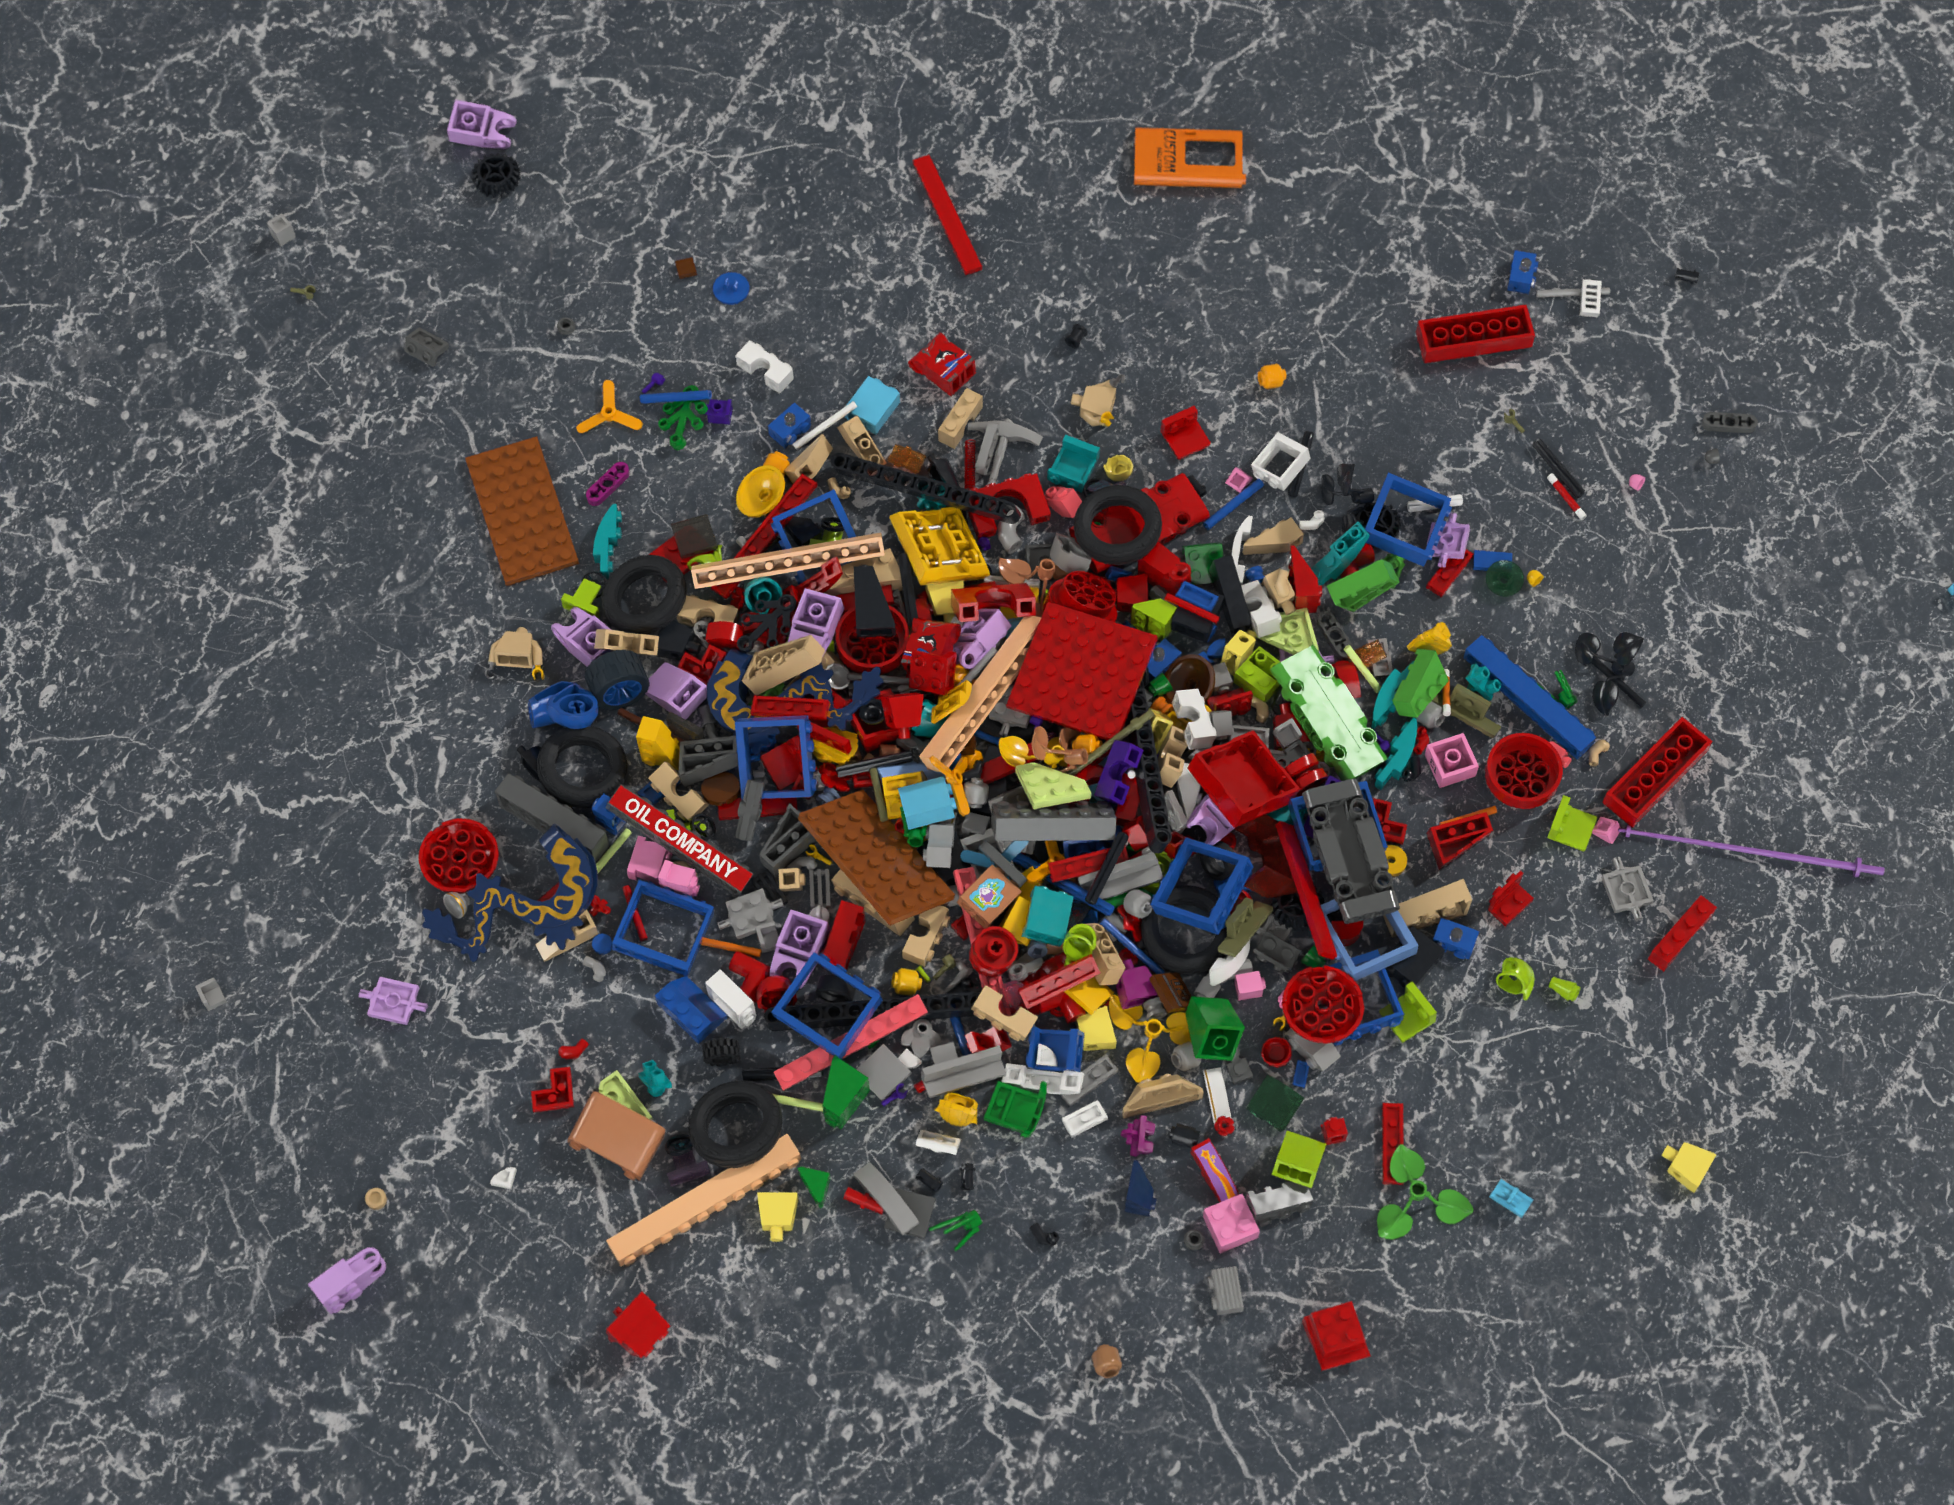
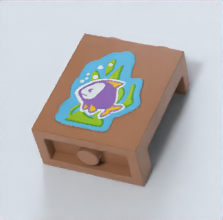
[957,864,1022,929]

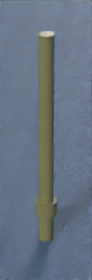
[1065,709,1155,776]

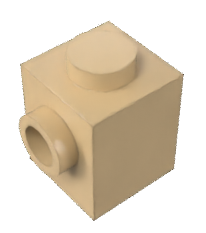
[779,868,806,892]

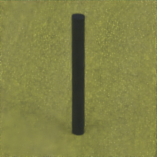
[1592,656,1647,708]

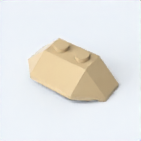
[1122,1074,1204,1119]

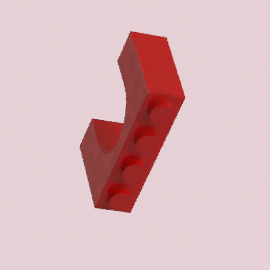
[968,473,1051,540]
[951,583,1036,622]
[1067,764,1141,826]

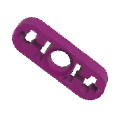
[586,462,630,506]

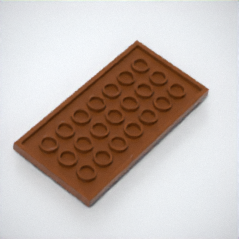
[465,436,579,586]
[798,789,955,926]

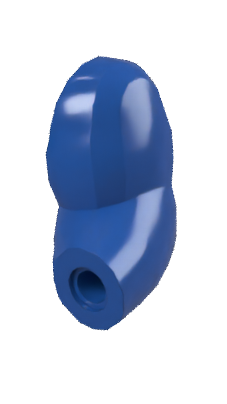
[528,681,599,729]

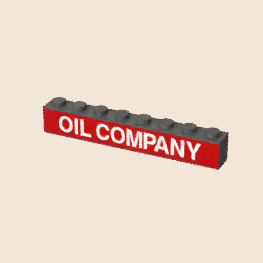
[606,785,754,897]

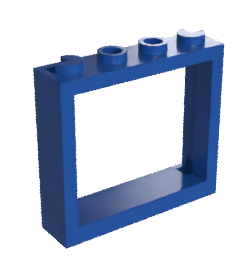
[1365,473,1452,567]
[771,489,856,585]
[735,715,817,799]
[1288,781,1388,872]
[1150,837,1254,935]
[612,880,714,977]
[1318,949,1404,1046]
[772,952,883,1060]

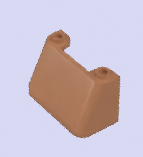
[567,1091,666,1181]

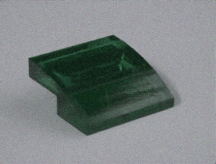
[1246,1075,1305,1132]

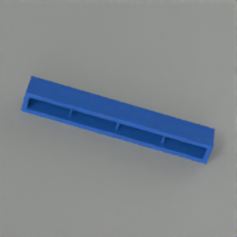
[1463,635,1596,760]

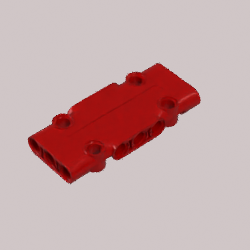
[1069,473,1210,574]

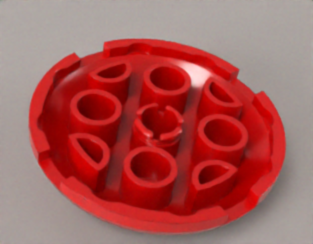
[419,818,499,893]
[1282,966,1364,1044]

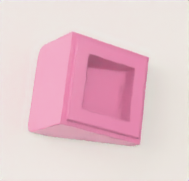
[1225,467,1253,493]
[1592,817,1621,844]

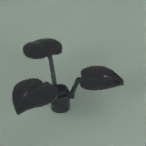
[1321,463,1374,534]
[1575,632,1644,716]

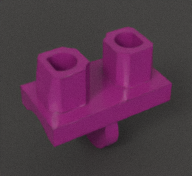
[1121,1115,1155,1157]

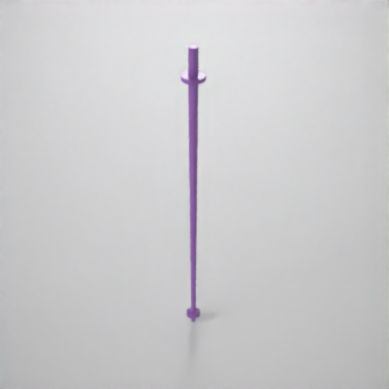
[1618,825,1884,877]

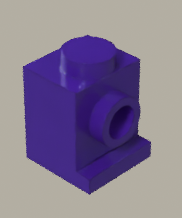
[704,399,733,425]

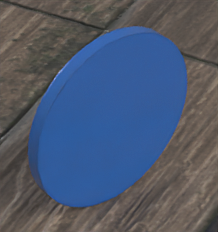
[713,272,749,305]

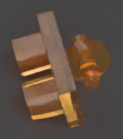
[888,444,926,474]
[1347,639,1387,671]

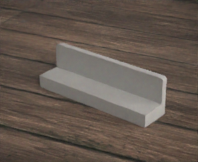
[1078,852,1163,900]
[921,1045,1006,1098]

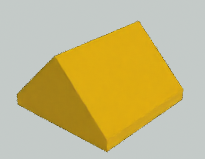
[999,896,1031,946]

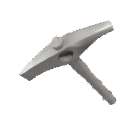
[968,419,1043,484]

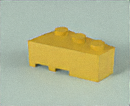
[636,716,680,770]

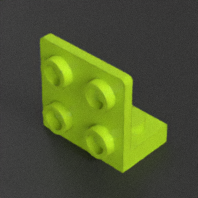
[1547,795,1597,851]
[1379,981,1437,1042]

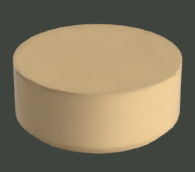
[365,1188,387,1210]

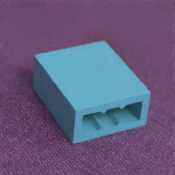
[845,376,900,435]
[898,776,957,830]

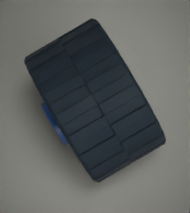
[584,650,650,710]

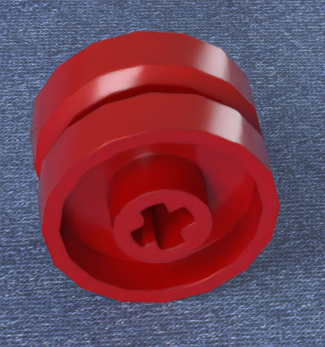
[1284,753,1329,798]
[969,926,1018,977]

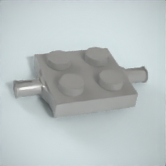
[989,685,1031,736]
[1601,857,1654,921]
[717,888,784,940]

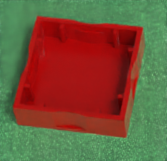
[1187,730,1300,828]

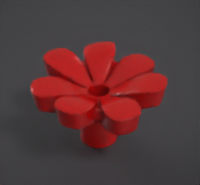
[730,586,746,611]
[589,895,611,917]

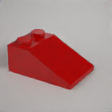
[1288,545,1322,613]

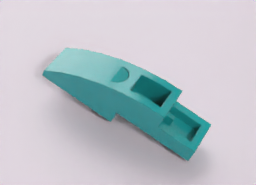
[593,504,622,580]
[1311,521,1370,585]
[1371,660,1414,730]
[1374,717,1417,791]

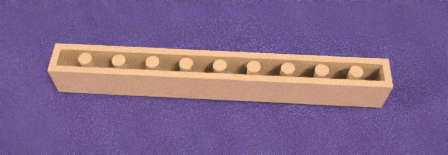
[691,533,885,589]
[919,616,1041,773]
[606,1133,801,1267]

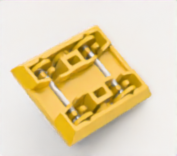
[889,507,990,586]

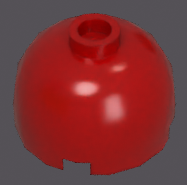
[756,975,797,1012]

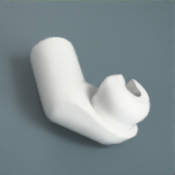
[1299,510,1325,530]

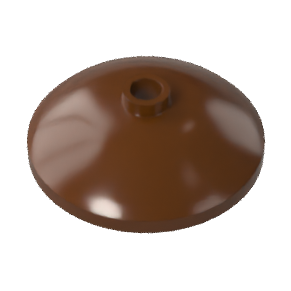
[1163,654,1216,704]

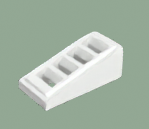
[1579,279,1601,317]

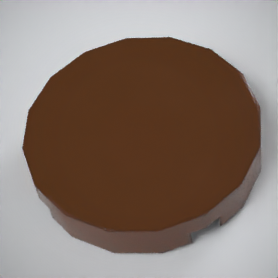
[701,772,741,806]

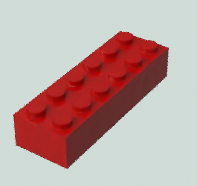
[1416,305,1535,363]
[1602,717,1713,828]

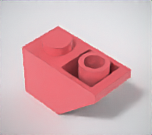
[1045,486,1082,518]

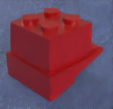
[843,688,911,753]
[606,1291,670,1358]
[1302,1301,1371,1371]

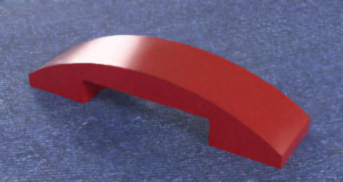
[782,556,843,607]

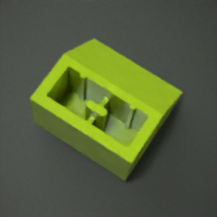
[1131,598,1177,641]
[1233,646,1280,703]

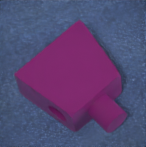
[1116,959,1159,1010]

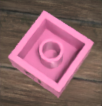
[1424,733,1479,788]
[1203,1194,1260,1253]

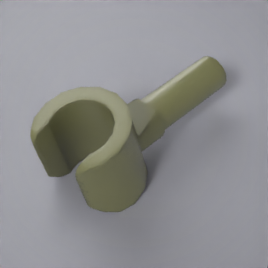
[290,285,316,299]
[1504,409,1525,434]
[933,954,956,980]

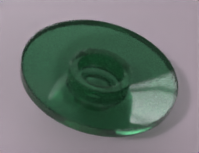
[1485,560,1524,597]

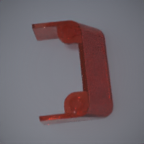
[1234,814,1298,898]

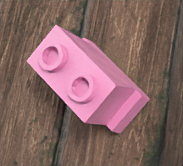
[627,836,672,886]
[658,860,700,898]

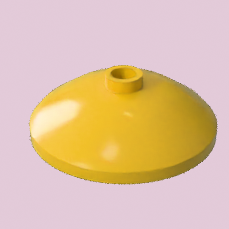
[736,465,785,518]

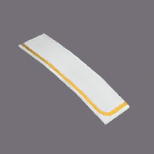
[1203,1067,1231,1127]

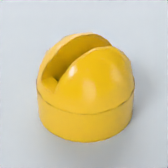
[1527,570,1544,587]

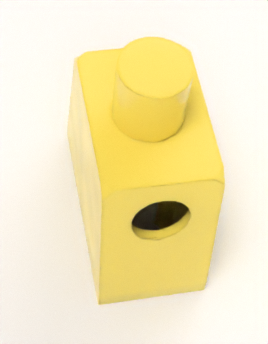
[925,580,964,622]
[1221,630,1257,676]
[1148,708,1173,754]
[1076,1006,1117,1051]
[1661,1142,1716,1193]
[757,1192,798,1242]

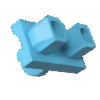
[1490,1179,1533,1218]

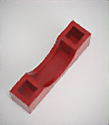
[1648,895,1717,972]

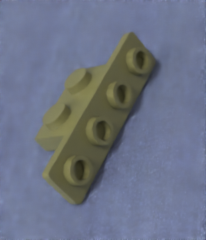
[1432,684,1501,738]
[1218,897,1273,957]

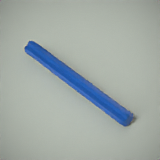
[1012,853,1115,916]

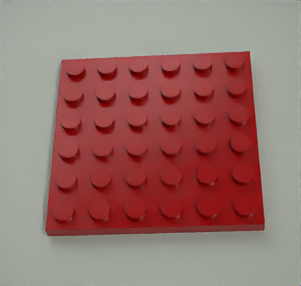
[1006,602,1158,740]

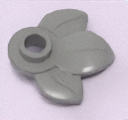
[1007,952,1043,982]
[901,1019,942,1059]

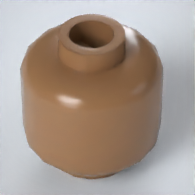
[1092,1344,1122,1378]

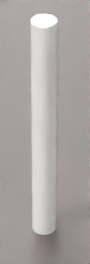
[793,401,858,450]

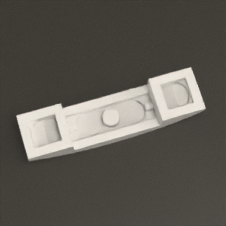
[1232,516,1253,585]
[1209,940,1250,986]
[1002,1063,1084,1094]

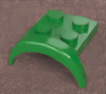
[984,1081,1047,1138]

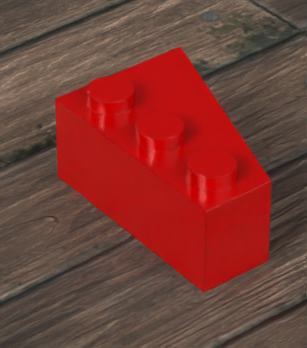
[1426,812,1493,870]
[821,900,866,970]

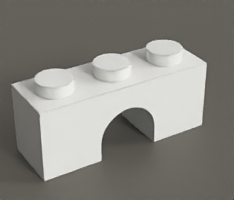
[736,340,794,394]
[1241,580,1282,638]
[1172,689,1217,750]

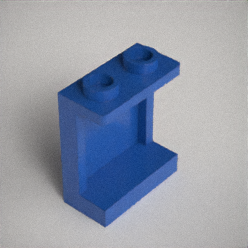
[1026,1027,1085,1072]

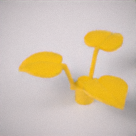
[999,736,1068,769]
[1109,995,1191,1083]

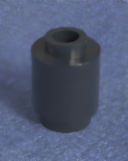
[1169,1123,1201,1148]

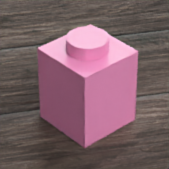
[1234,971,1266,1001]

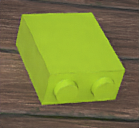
[1272,1130,1326,1188]

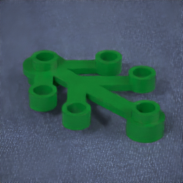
[658,385,708,451]

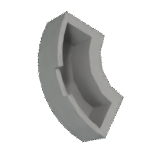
[1050,533,1091,573]
[923,822,955,868]
[1284,1028,1341,1071]

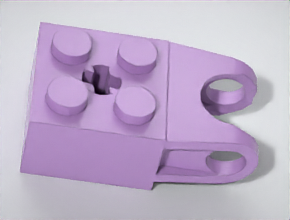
[447,100,516,149]
[788,588,845,657]
[551,607,612,667]
[953,609,1012,669]
[1186,794,1236,846]
[770,910,831,989]
[308,1247,386,1315]

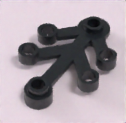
[737,594,797,653]

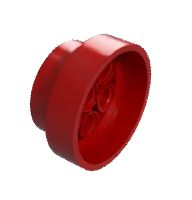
[1042,571,1117,622]
[835,605,909,675]
[1485,733,1563,809]

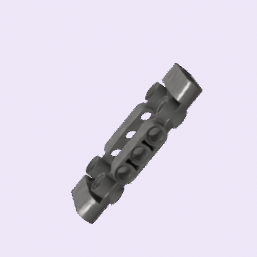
[1302,779,1400,924]

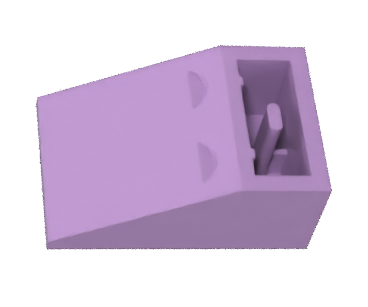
[645,662,707,722]

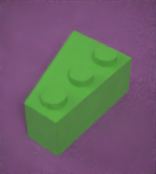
[1327,560,1400,612]
[1392,649,1449,718]

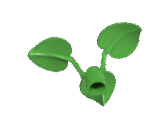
[1377,1144,1474,1239]

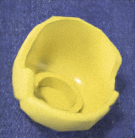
[1104,455,1133,482]

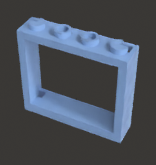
[1321,880,1418,981]

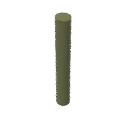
[869,768,888,822]

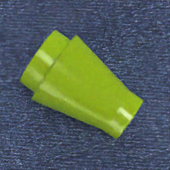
[1549,977,1581,1002]

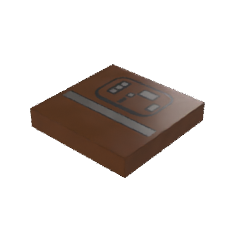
[1149,972,1191,1013]

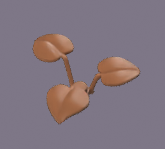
[999,558,1069,617]
[1032,726,1088,773]

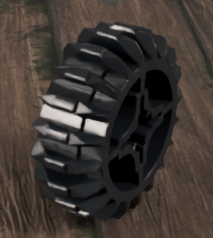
[472,152,521,198]
[1352,501,1401,548]
[1271,880,1325,931]

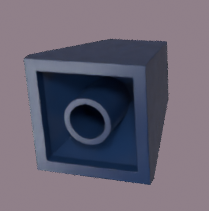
[1125,1160,1157,1216]

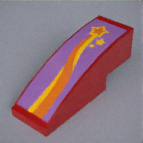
[1190,1138,1239,1203]

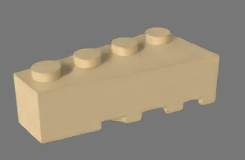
[824,548,902,596]
[742,635,825,696]
[831,869,915,936]
[1384,879,1472,937]

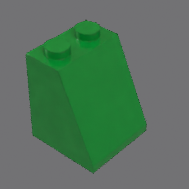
[1185,996,1245,1061]
[822,1056,870,1129]

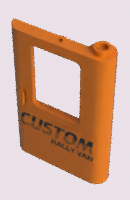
[1134,127,1246,188]

